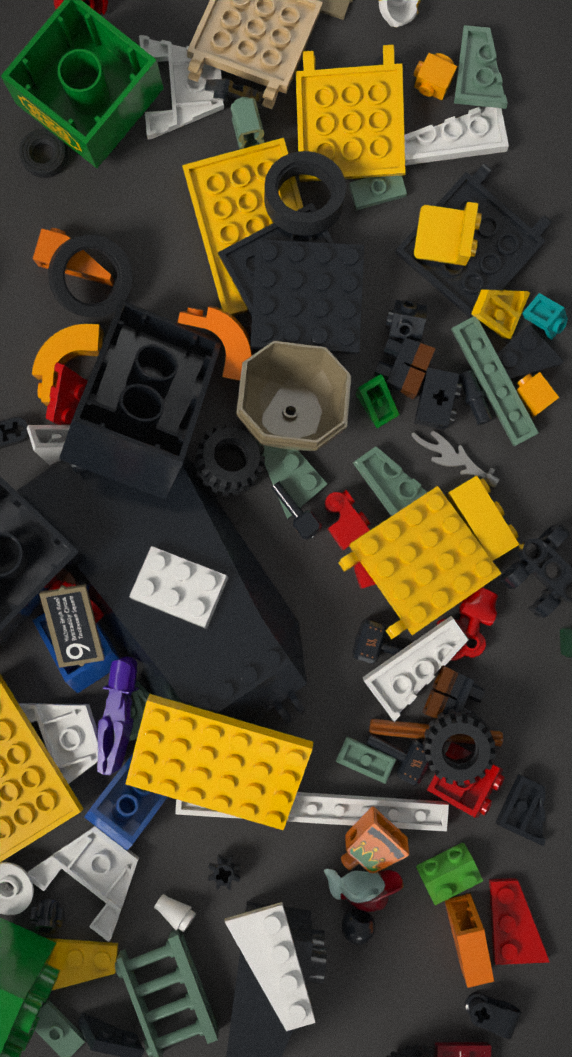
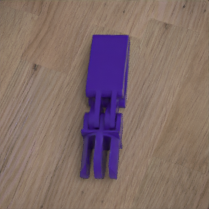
[97,656,139,775]

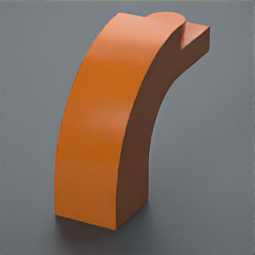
[178,306,254,380]

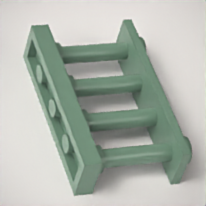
[115,929,220,1057]

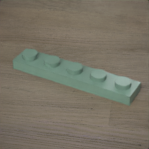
[451,316,538,446]

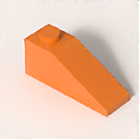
[33,228,115,287]

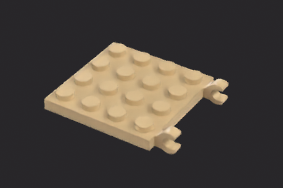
[187,0,323,109]

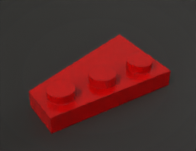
[489,878,550,965]

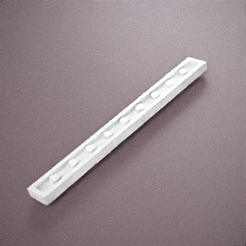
[176,792,449,831]

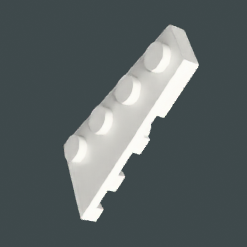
[225,902,315,1031]

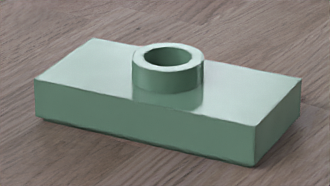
[349,176,407,210]
[335,736,396,784]
[35,999,86,1057]

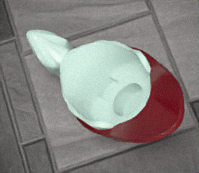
[324,869,404,912]

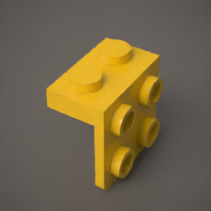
[414,202,481,266]

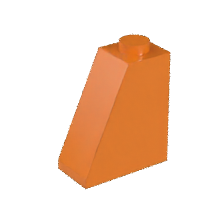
[445,893,494,988]

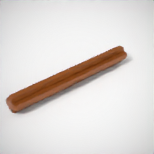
[369,719,503,746]

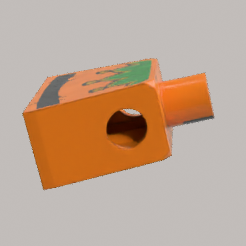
[341,806,409,873]

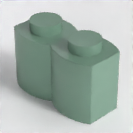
[231,97,265,150]

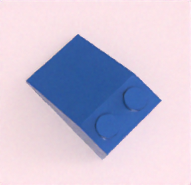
[33,613,120,693]
[84,754,167,850]

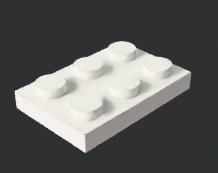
[129,546,228,629]

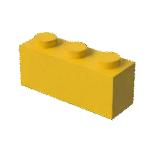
[446,476,519,561]

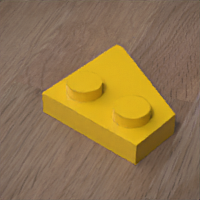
[471,290,530,339]

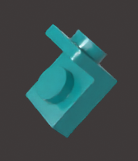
[523,293,568,340]

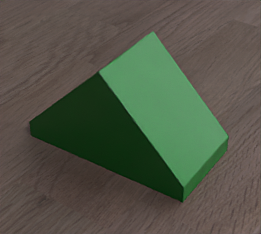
[355,374,399,428]

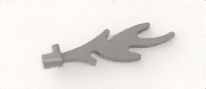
[411,431,499,488]

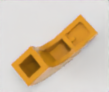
[32,324,103,406]

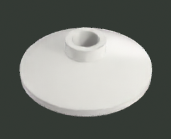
[0,862,34,915]

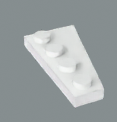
[404,107,509,165]
[362,616,468,722]

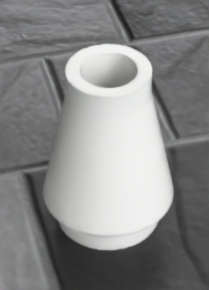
[154,894,196,933]

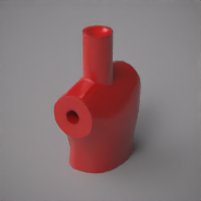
[459,588,498,638]

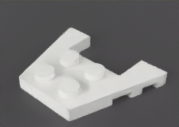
[139,35,224,139]
[19,703,98,784]
[27,826,139,942]

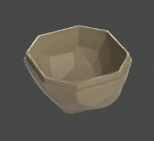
[236,341,351,451]

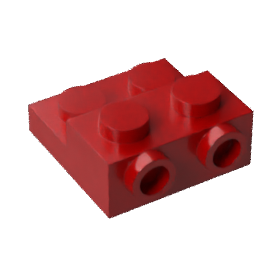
[427,742,505,818]

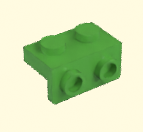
[416,843,483,905]

